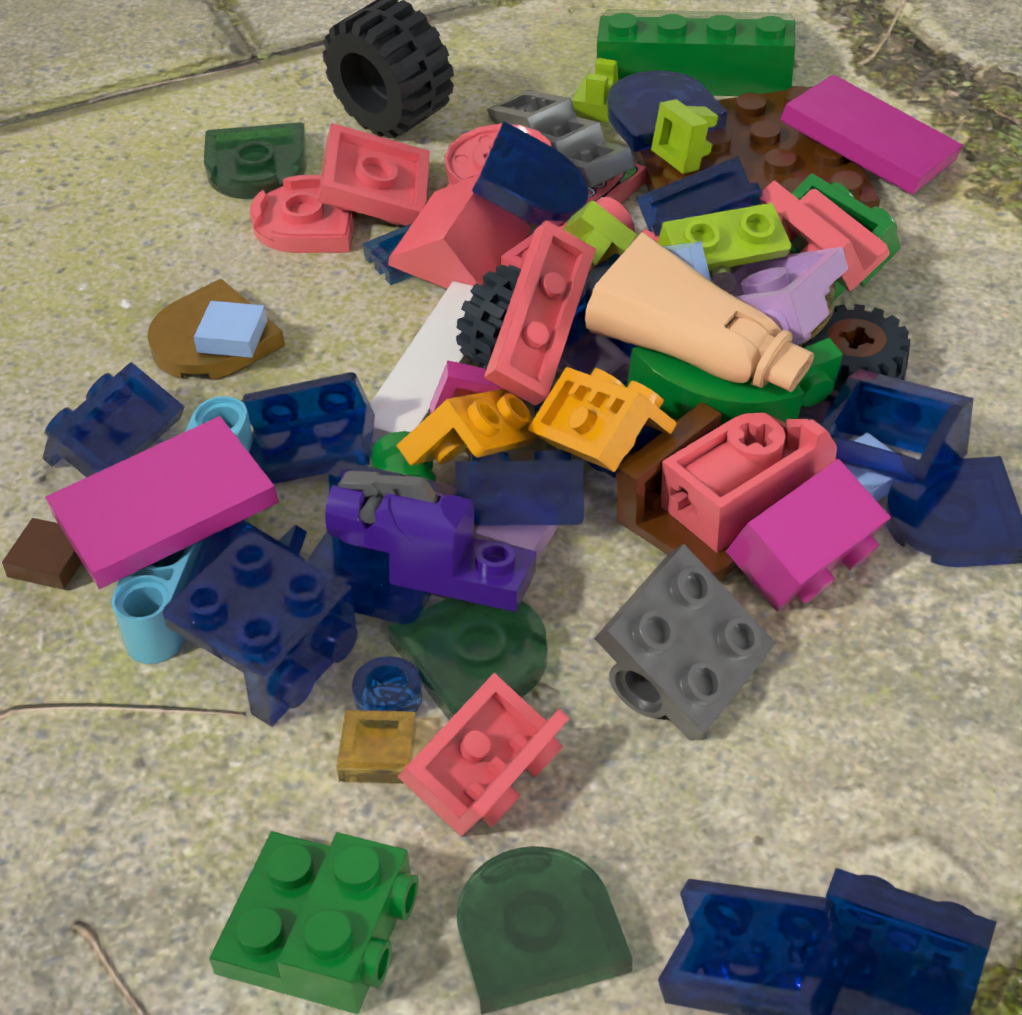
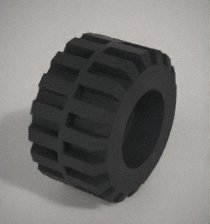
[323,0,454,139]

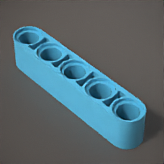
[111,396,256,664]

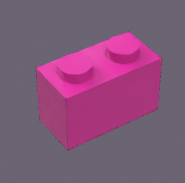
[726,458,891,611]

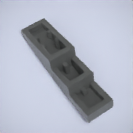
[487,90,635,188]

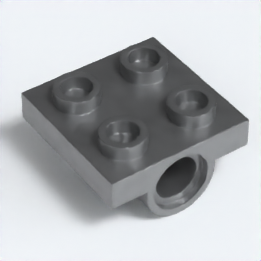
[594,544,776,740]

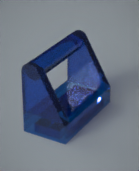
[820,369,974,488]

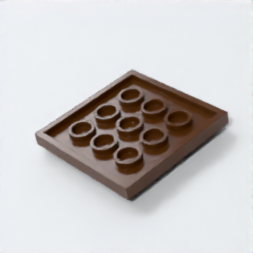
[623,86,880,224]

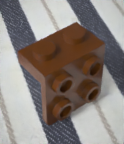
[616,402,738,581]

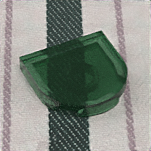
[204,122,307,199]
[388,597,548,720]
[457,846,632,1015]

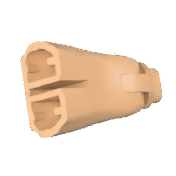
[585,233,814,392]

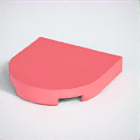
[250,175,357,253]

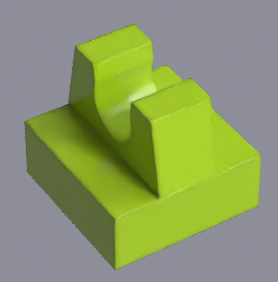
[571,58,632,125]
[651,99,718,174]
[563,200,637,268]

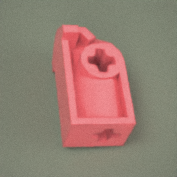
[661,413,837,553]

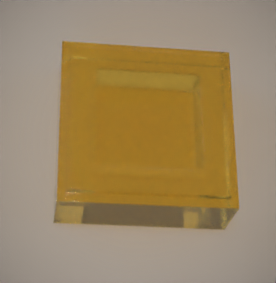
[336,710,417,784]

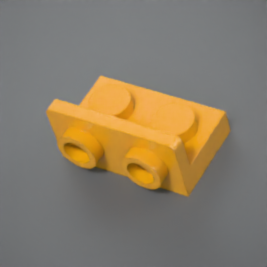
[527,367,677,472]
[396,389,537,466]

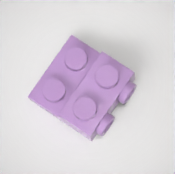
[714,247,848,345]

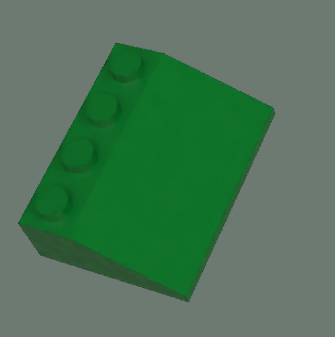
[597,9,795,96]

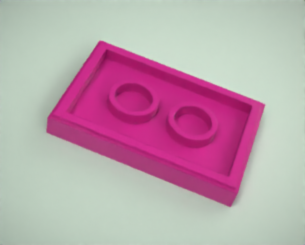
[780,74,963,194]
[45,416,279,590]

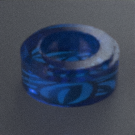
[352,656,423,725]

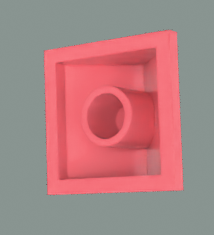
[388,171,531,289]

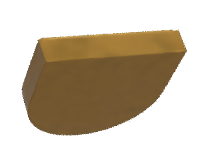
[148,278,285,379]

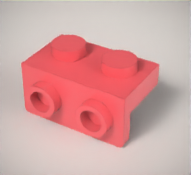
[758,180,890,292]
[398,673,570,837]

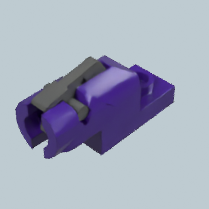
[325,469,537,612]

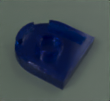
[607,70,727,152]
[472,121,589,225]
[885,456,1022,567]

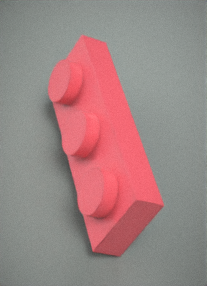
[484,220,596,406]

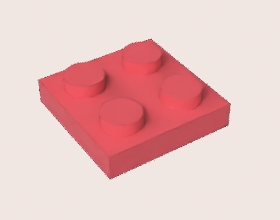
[317,123,430,227]

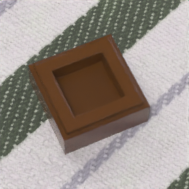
[2,518,82,590]

